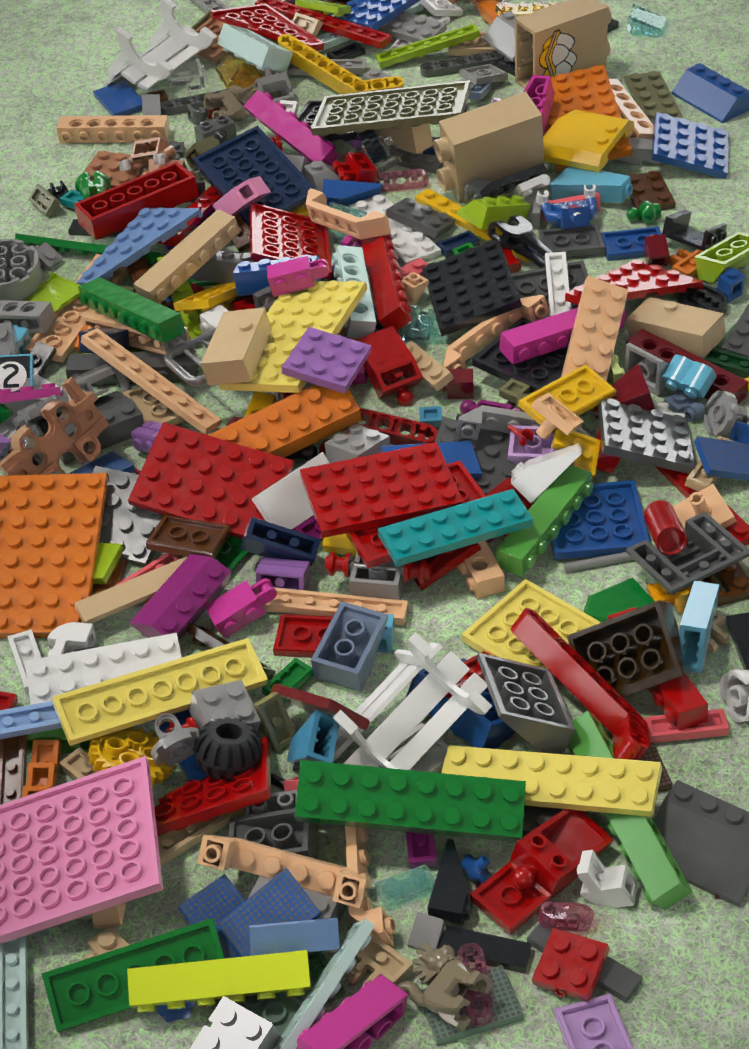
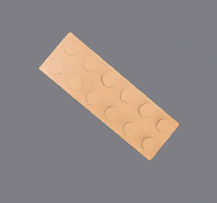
[561,276,628,382]

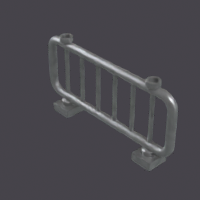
[164,286,277,386]

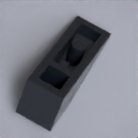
[427,838,473,928]

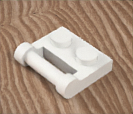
[506,174,550,198]

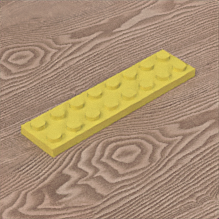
[52,638,268,746]
[441,745,662,817]

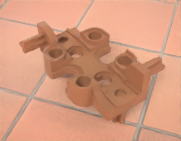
[0,377,110,476]

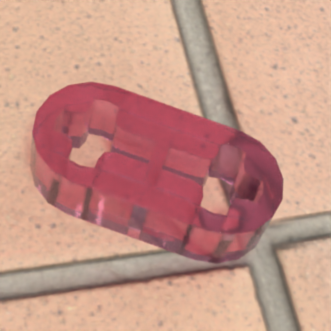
[538,901,594,931]

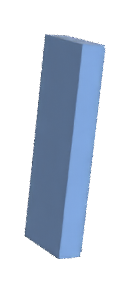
[249,918,340,956]

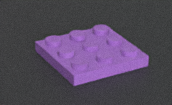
[282,327,371,394]

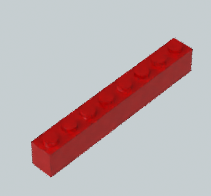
[361,233,412,331]

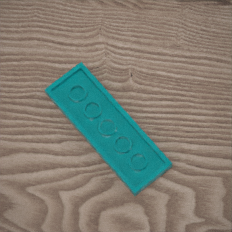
[378,489,533,567]

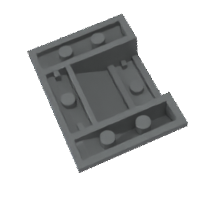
[626,512,749,595]

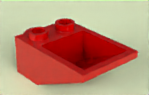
[355,326,423,406]
[509,809,614,899]

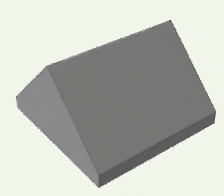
[625,343,669,397]

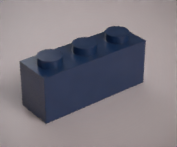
[240,517,320,567]

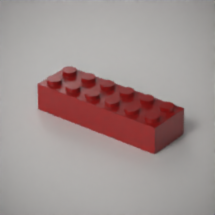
[74,161,199,240]

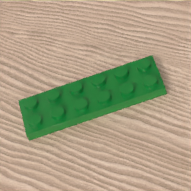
[41,918,225,1033]

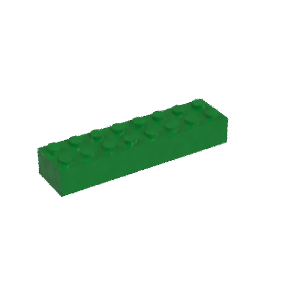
[295,760,526,842]

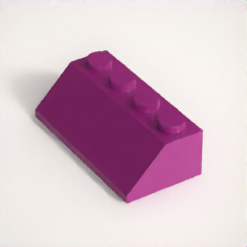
[129,554,231,641]

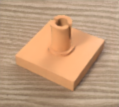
[531,393,584,440]
[673,484,737,529]

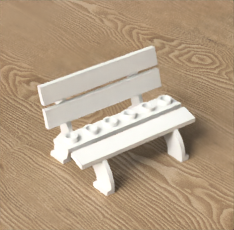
[102,0,217,90]
[333,632,492,770]

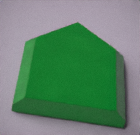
[583,578,655,622]

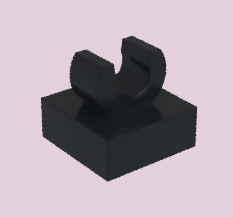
[47,180,69,201]

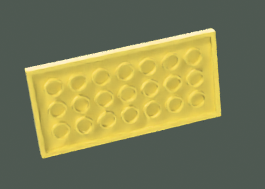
[219,280,367,393]

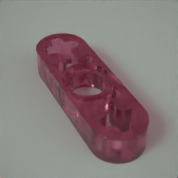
[375,169,429,192]
[457,943,493,1026]

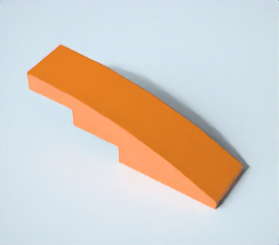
[475,0,505,26]
[22,740,61,797]

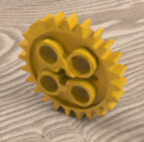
[88,726,174,787]

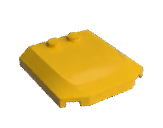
[543,109,635,173]

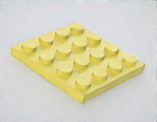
[461,579,601,677]

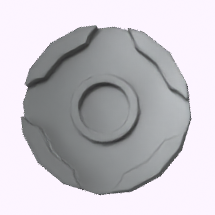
[704,391,749,436]
[151,713,200,767]

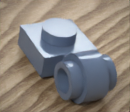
[663,390,706,422]

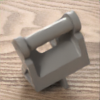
[253,67,295,103]

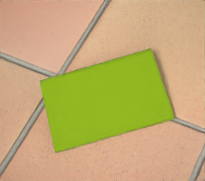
[25,272,81,313]

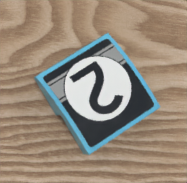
[0,354,34,393]

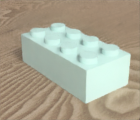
[217,24,293,74]

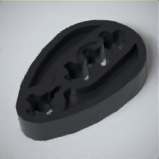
[676,284,728,314]

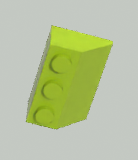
[456,195,531,230]
[695,232,749,283]

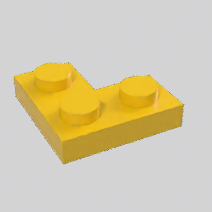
[551,427,601,479]

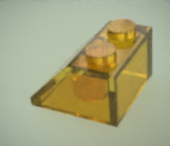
[216,53,262,89]

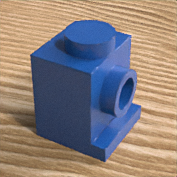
[716,268,746,303]

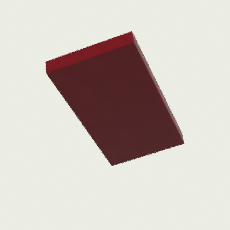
[271,684,370,730]

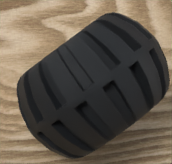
[194,717,261,781]

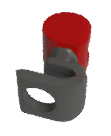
[187,104,221,125]

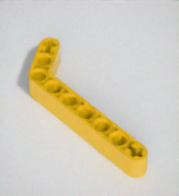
[278,34,404,95]

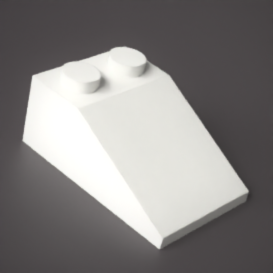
[511,444,582,503]

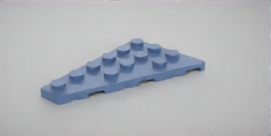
[76,208,203,285]

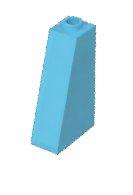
[550,166,633,203]
[679,581,719,674]

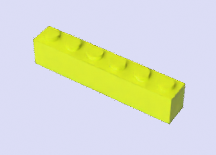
[127,950,311,1013]

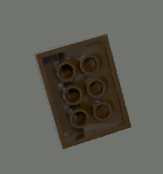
[567,600,684,698]

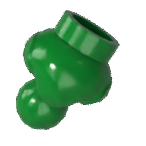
[626,201,661,225]

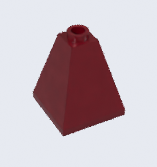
[592,364,655,419]

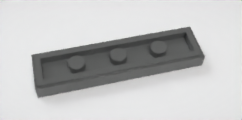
[527,918,643,1003]

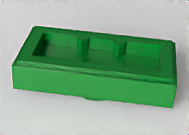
[262,658,314,703]

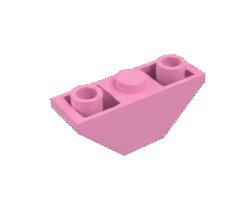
[212,176,271,216]

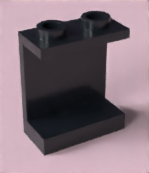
[662,209,727,251]

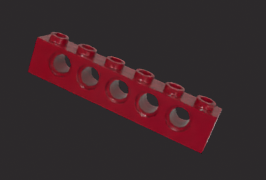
[625,329,749,405]

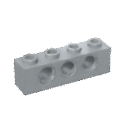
[0,300,57,333]

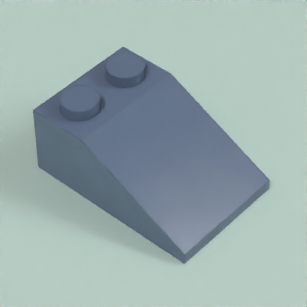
[311,601,388,691]

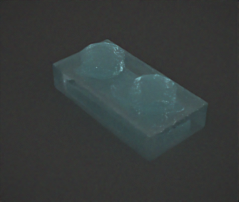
[374,864,435,910]

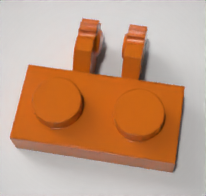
[668,249,703,278]

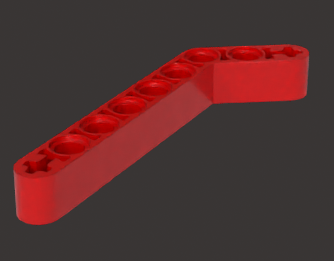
[278,390,438,445]
[510,608,649,760]

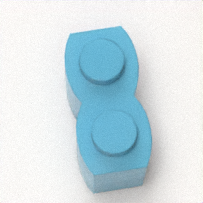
[662,355,717,399]

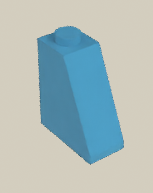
[287,710,339,766]

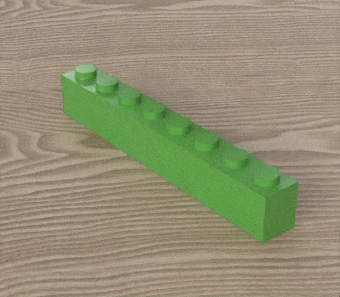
[567,711,693,911]

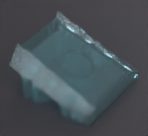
[628,4,667,38]
[399,305,447,343]

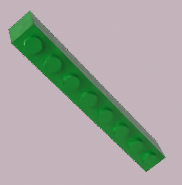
[78,277,186,343]

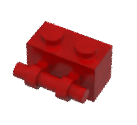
[332,152,378,183]

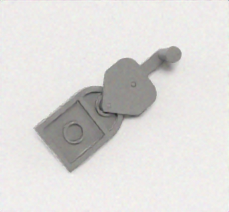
[11,363,132,427]

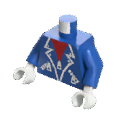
[536,184,597,229]

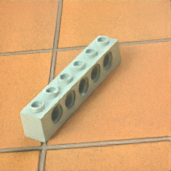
[332,245,376,338]

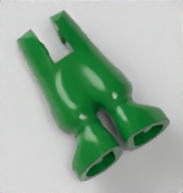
[75,171,111,199]

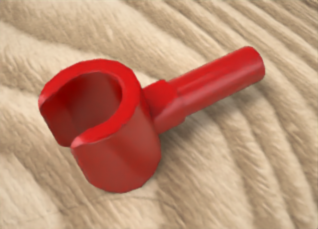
[508,424,534,446]

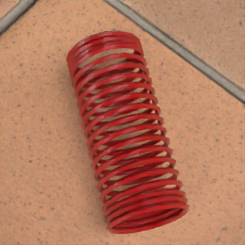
[644,500,687,555]

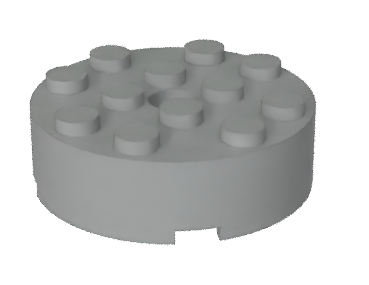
[0,239,43,301]

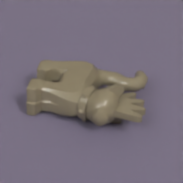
[203,84,256,122]
[398,942,494,1032]

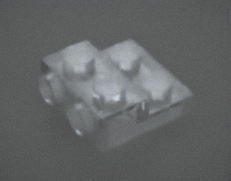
[167,58,208,91]

